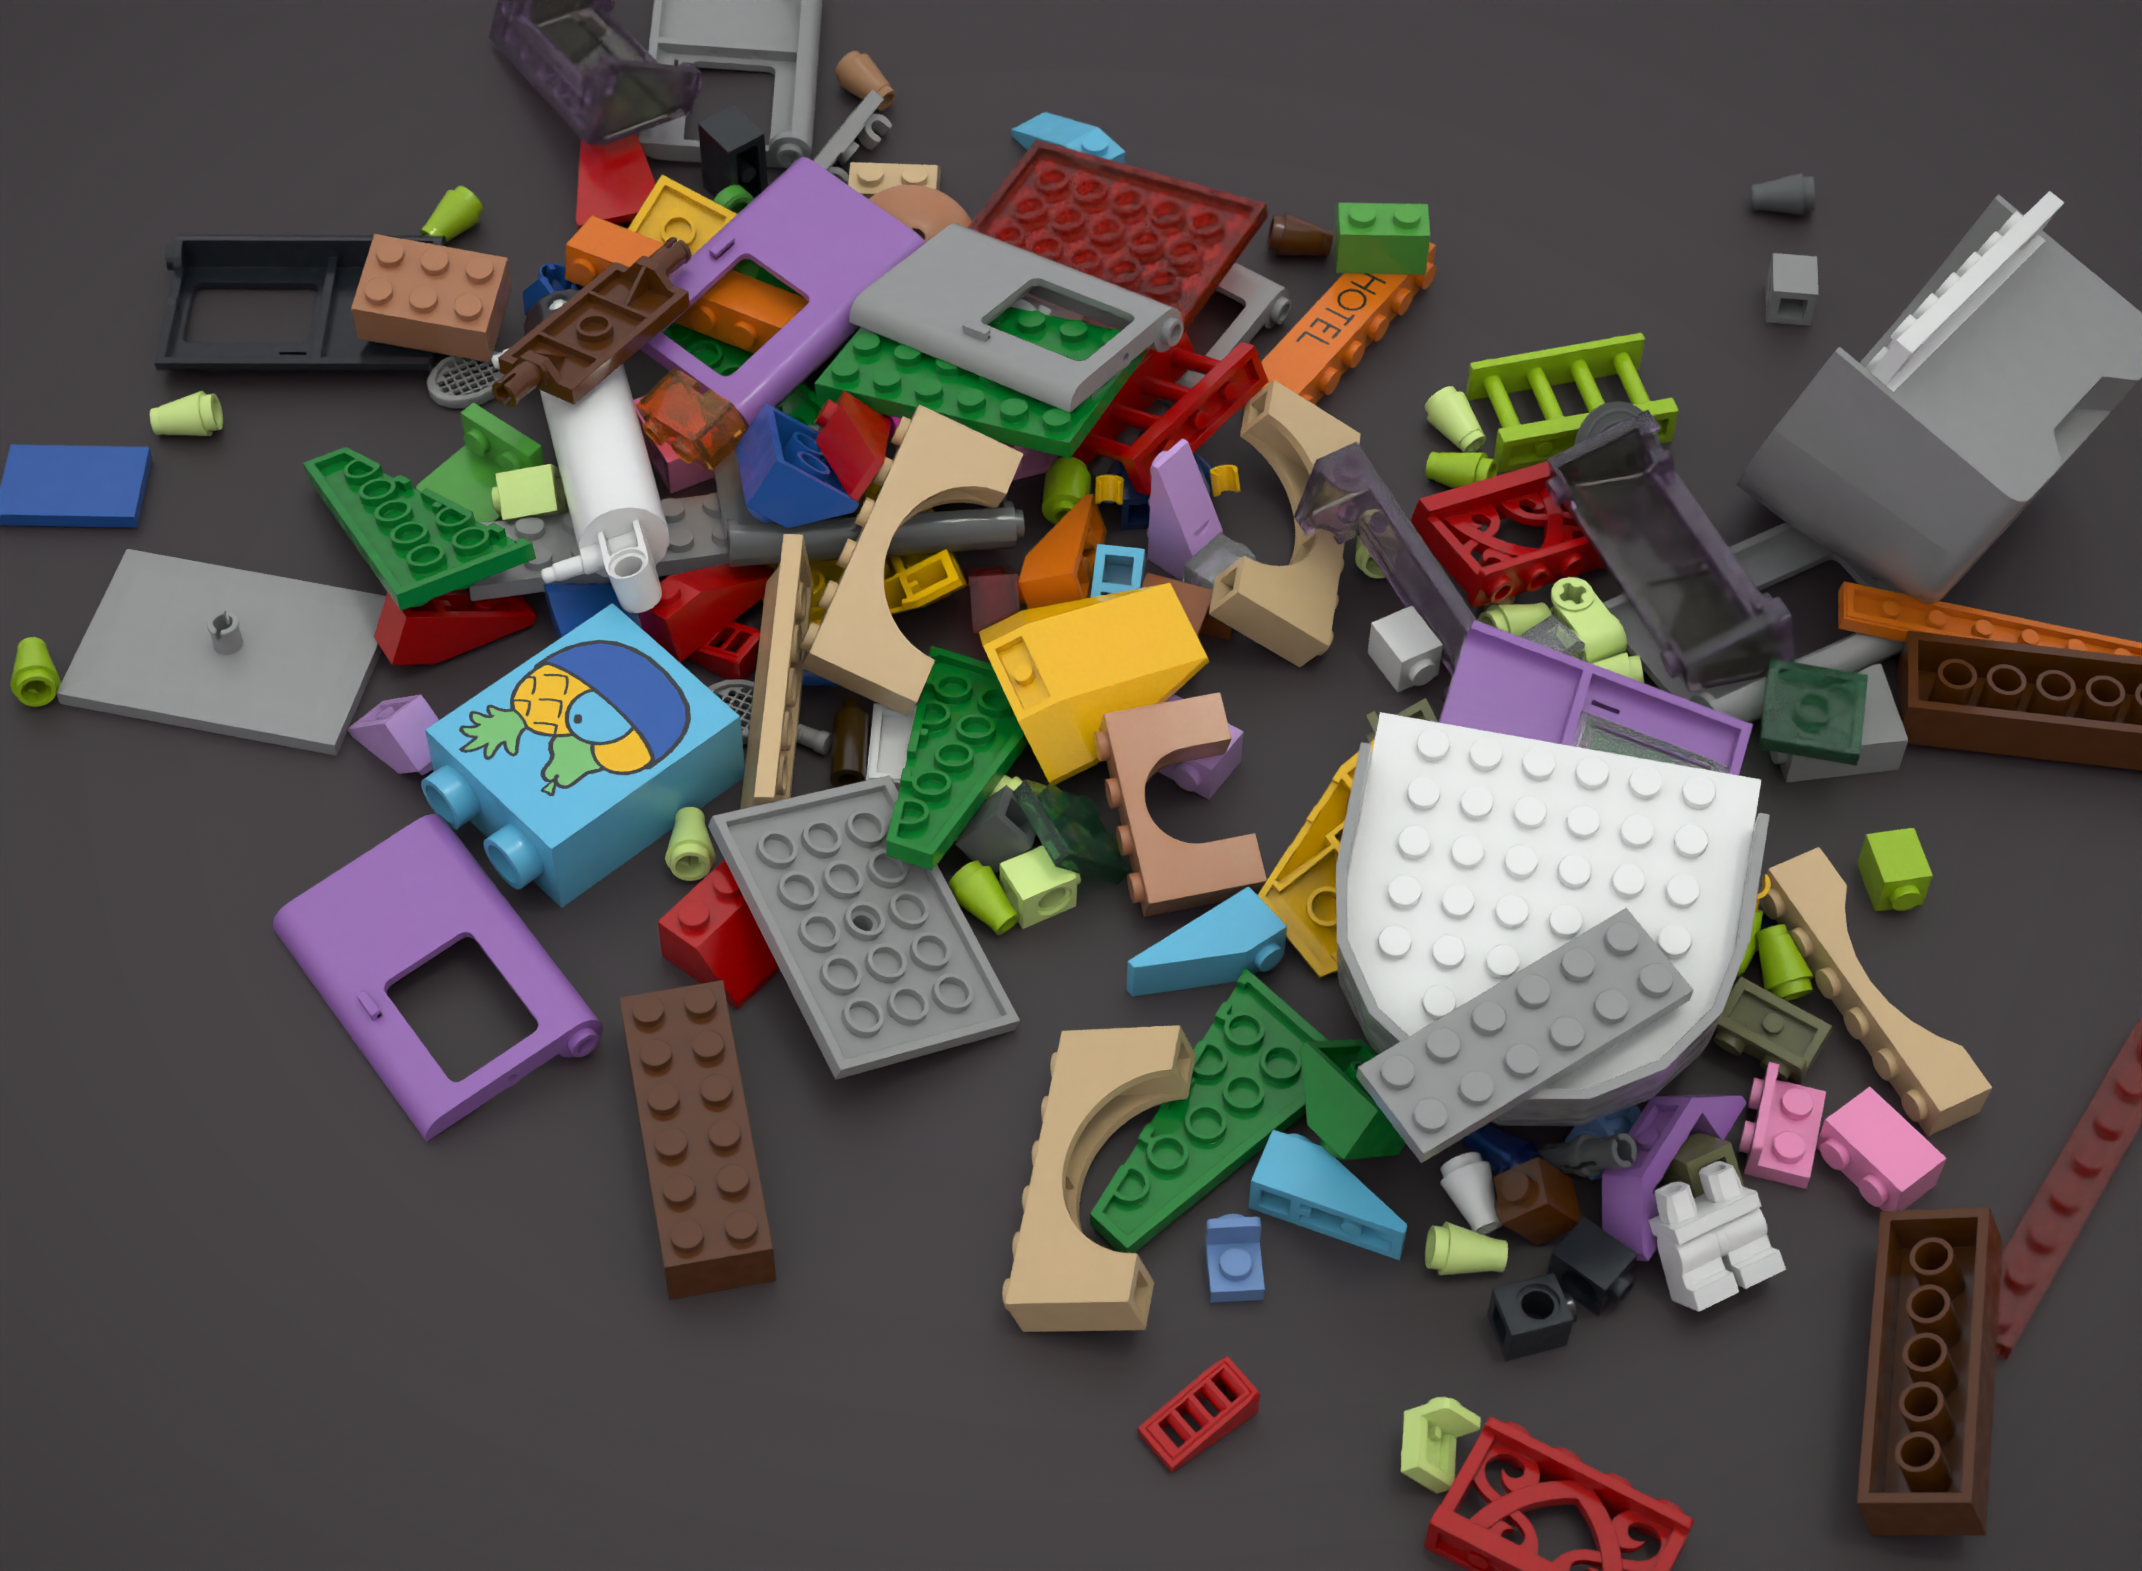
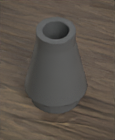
[1752,172,1815,216]

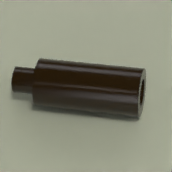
[830,697,869,787]

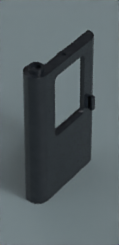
[154,235,447,371]

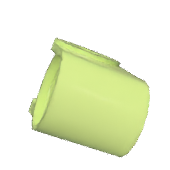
[1548,577,1627,663]

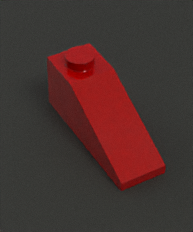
[814,391,891,502]
[637,563,774,663]
[374,589,537,667]

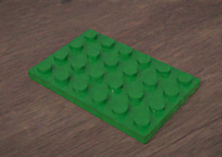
[814,307,1148,458]

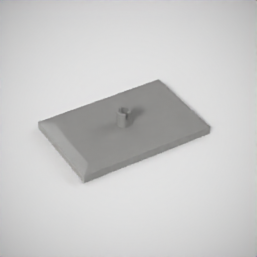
[56,549,386,756]
[708,775,1020,1080]

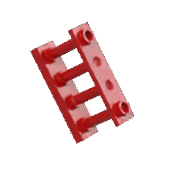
[1072,327,1269,496]

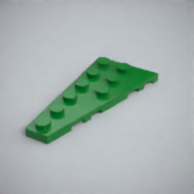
[303,447,536,611]
[886,646,1029,870]
[1090,967,1328,1254]

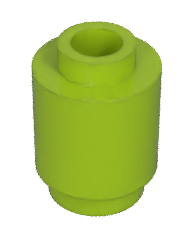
[1042,457,1091,524]

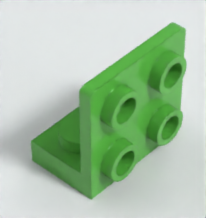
[416,402,544,522]

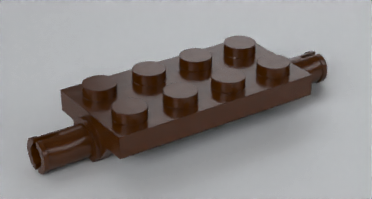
[492,237,691,408]

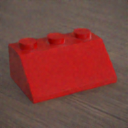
[658,859,780,1010]

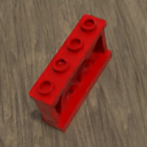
[1406,457,1628,608]
[1424,1417,1694,1571]

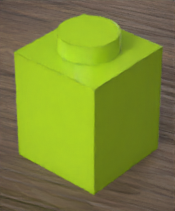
[1857,828,1933,912]

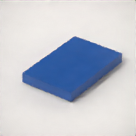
[0,444,152,528]

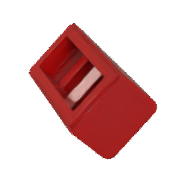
[686,622,760,680]
[1137,1356,1260,1473]

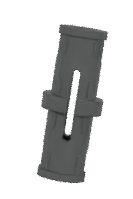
[1537,1133,1637,1177]

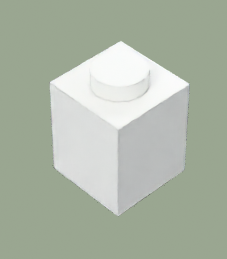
[1368,606,1443,692]

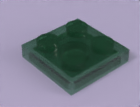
[1758,658,1868,766]
[1013,779,1131,885]

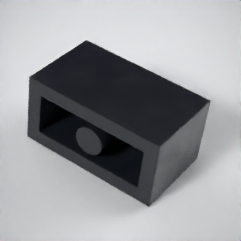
[698,105,768,199]

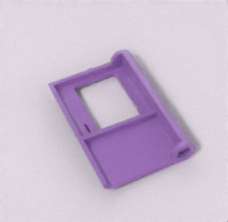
[640,157,926,431]
[272,814,603,1142]

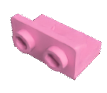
[1738,1062,1826,1189]

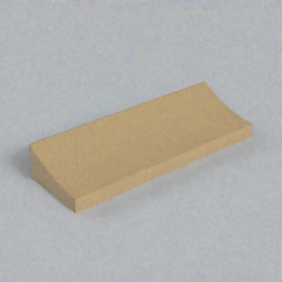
[740,534,813,809]

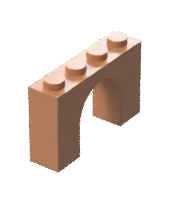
[1094,692,1267,917]

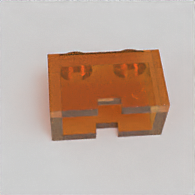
[635,367,747,471]

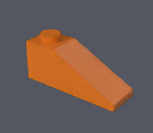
[1015,494,1107,609]

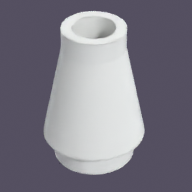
[1440,1152,1503,1235]

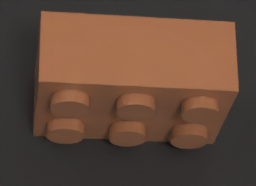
[351,234,512,362]

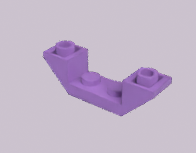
[1602,1094,1747,1261]

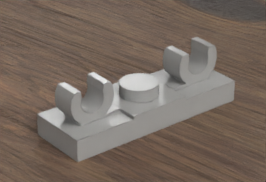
[813,89,892,183]

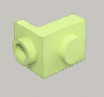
[1401,1397,1481,1494]

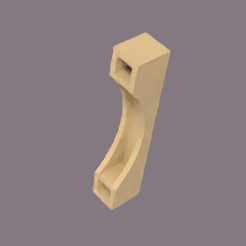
[1759,847,1992,1136]

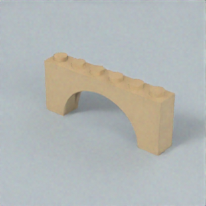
[1209,380,1361,668]
[799,404,1023,716]
[1002,1025,1196,1332]

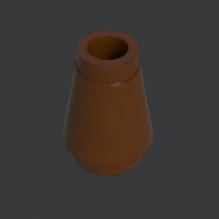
[1267,212,1334,257]

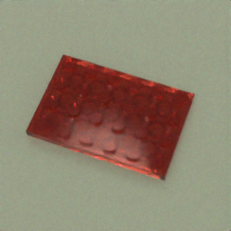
[968,140,1268,336]

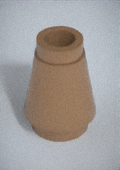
[835,51,897,111]

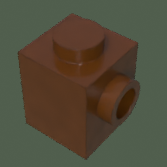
[1494,1156,1581,1245]

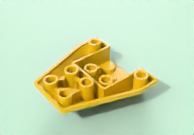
[979,583,1210,787]

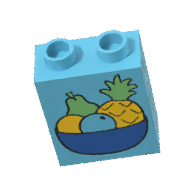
[421,603,745,908]

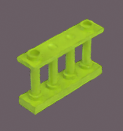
[1465,333,1679,473]

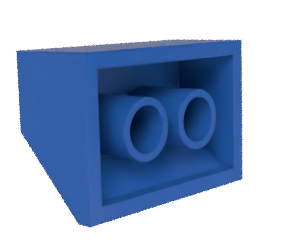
[736,403,859,529]

